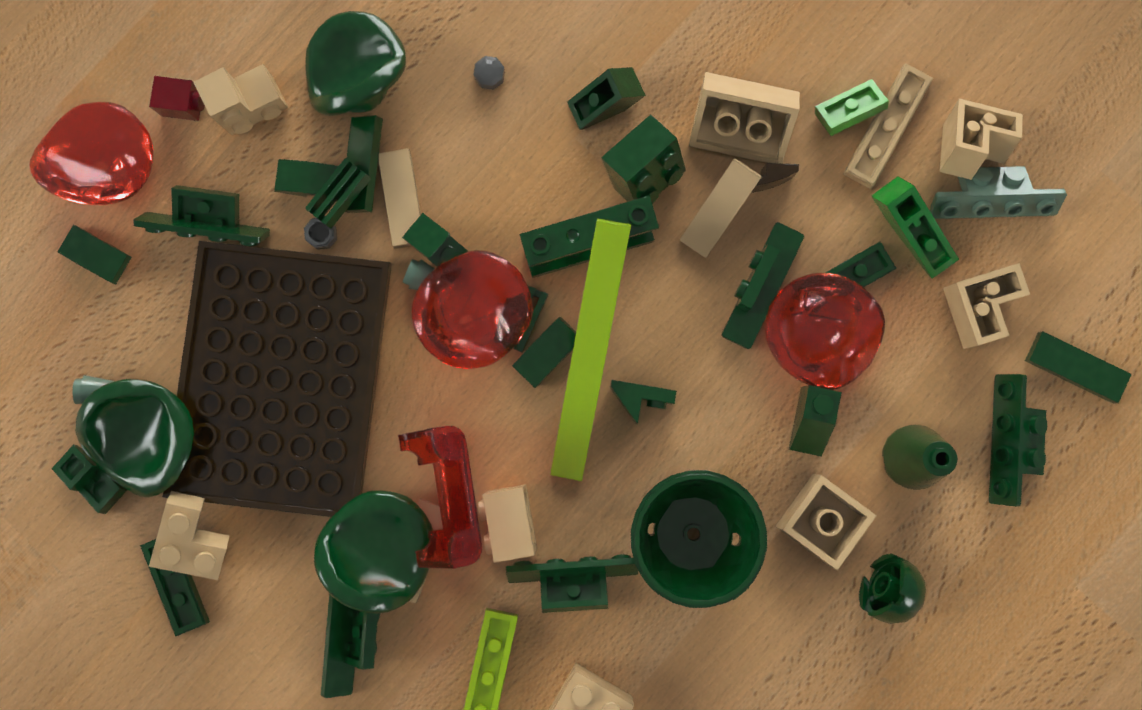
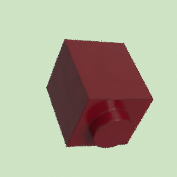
[149,76,205,121]

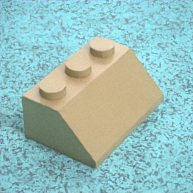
[689,72,800,164]

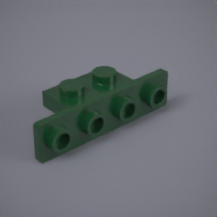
[133,185,270,246]
[721,222,804,349]
[989,374,1047,507]
[506,554,638,613]
[321,593,380,698]

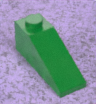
[871,176,959,279]

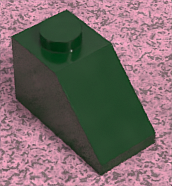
[567,67,646,130]
[789,385,842,457]

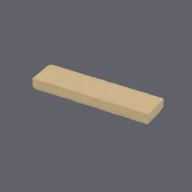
[843,63,934,189]

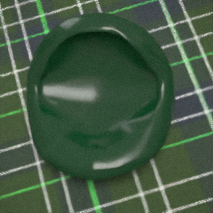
[305,11,406,116]
[75,379,194,498]
[314,491,435,613]

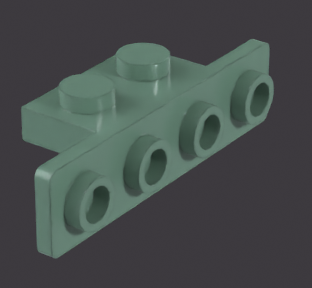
[930,166,1067,219]

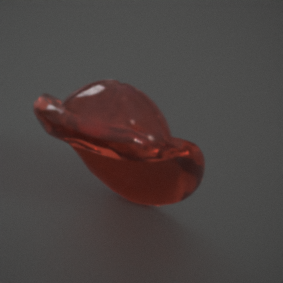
[29,102,154,205]
[412,250,533,369]
[765,273,885,390]

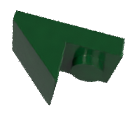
[402,213,472,279]
[610,380,677,424]

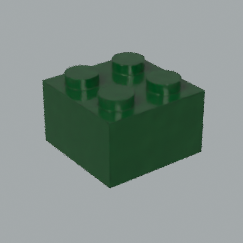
[601,114,686,204]

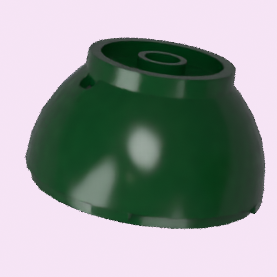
[631,470,767,608]

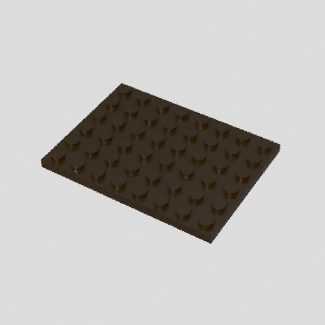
[162,241,392,517]

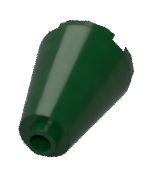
[882,425,958,490]

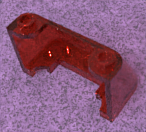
[398,426,482,569]

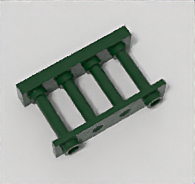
[519,195,659,278]

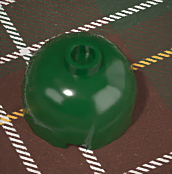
[859,553,926,624]

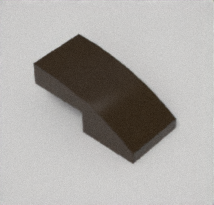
[751,163,799,193]

